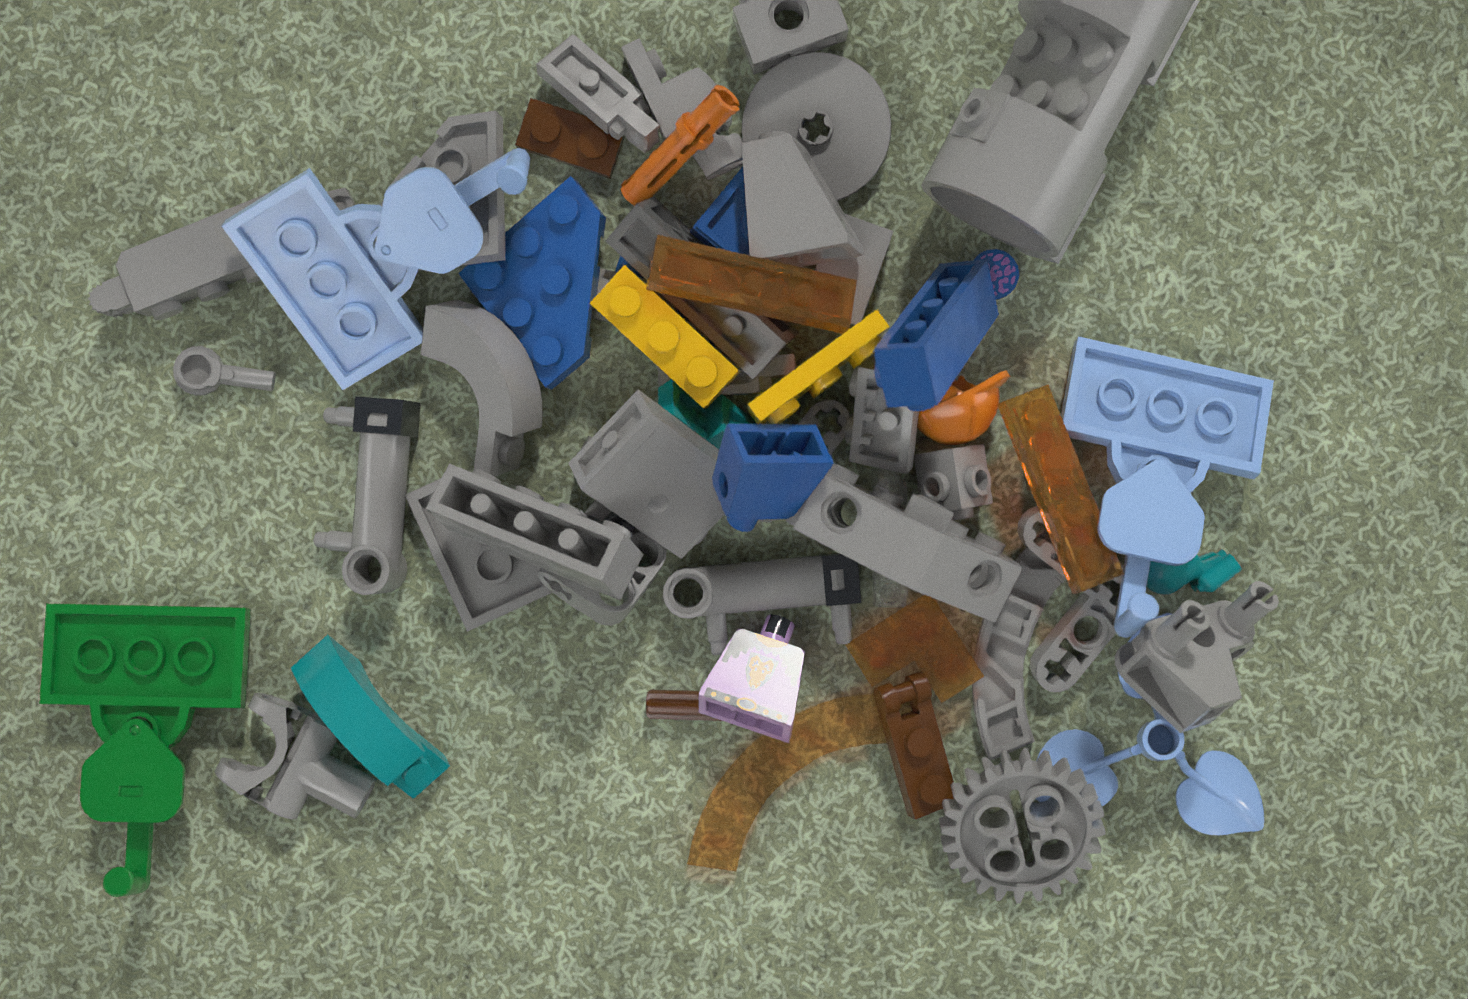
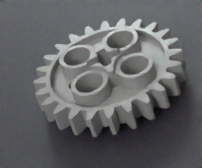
[939,748,1106,903]

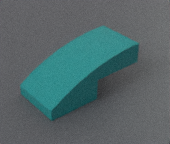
[658,379,755,449]

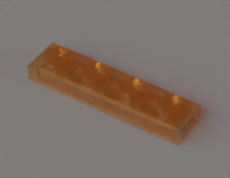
[646,235,857,334]
[997,385,1124,594]

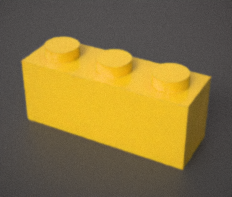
[590,265,741,409]

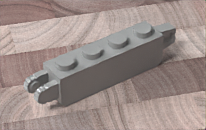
[88,188,355,320]

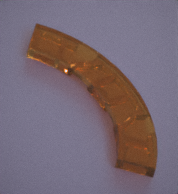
[687,693,911,871]

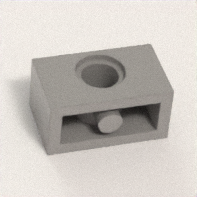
[733,0,849,75]

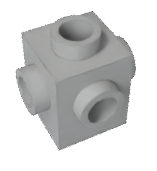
[914,444,993,520]

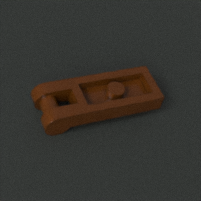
[873,671,955,820]

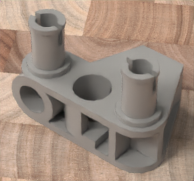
[1115,581,1279,733]

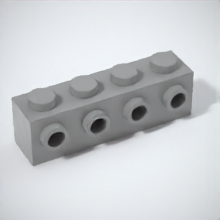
[426,464,643,600]

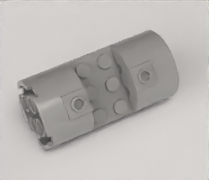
[921,0,1200,264]

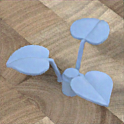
[1036,613,1264,836]

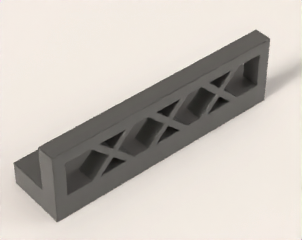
[606,196,799,379]

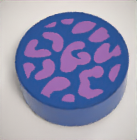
[974,249,1019,300]

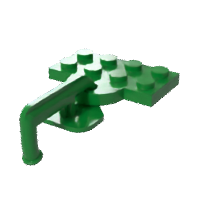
[39,603,251,898]

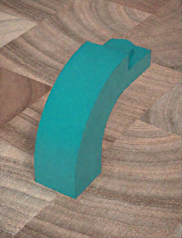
[291,634,450,799]

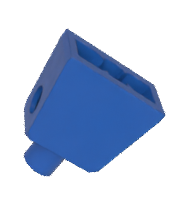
[712,424,833,532]

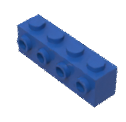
[873,259,999,411]

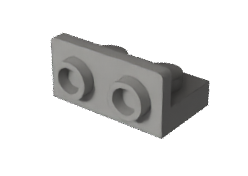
[845,354,919,474]

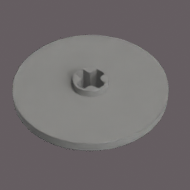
[742,52,891,201]

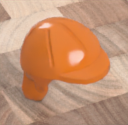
[917,370,1011,445]

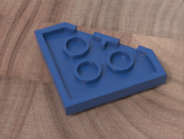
[458,176,606,390]

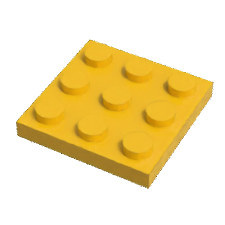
[747,309,889,424]

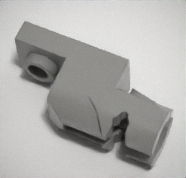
[621,38,743,180]

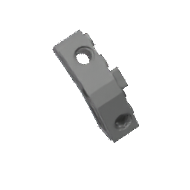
[786,463,1022,622]

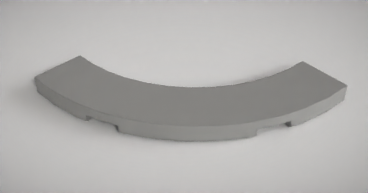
[972,500,1108,761]

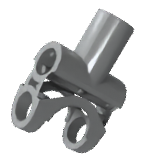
[215,693,377,820]

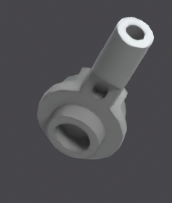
[173,346,276,396]

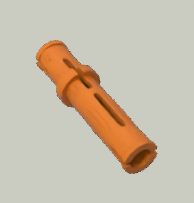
[621,85,739,206]

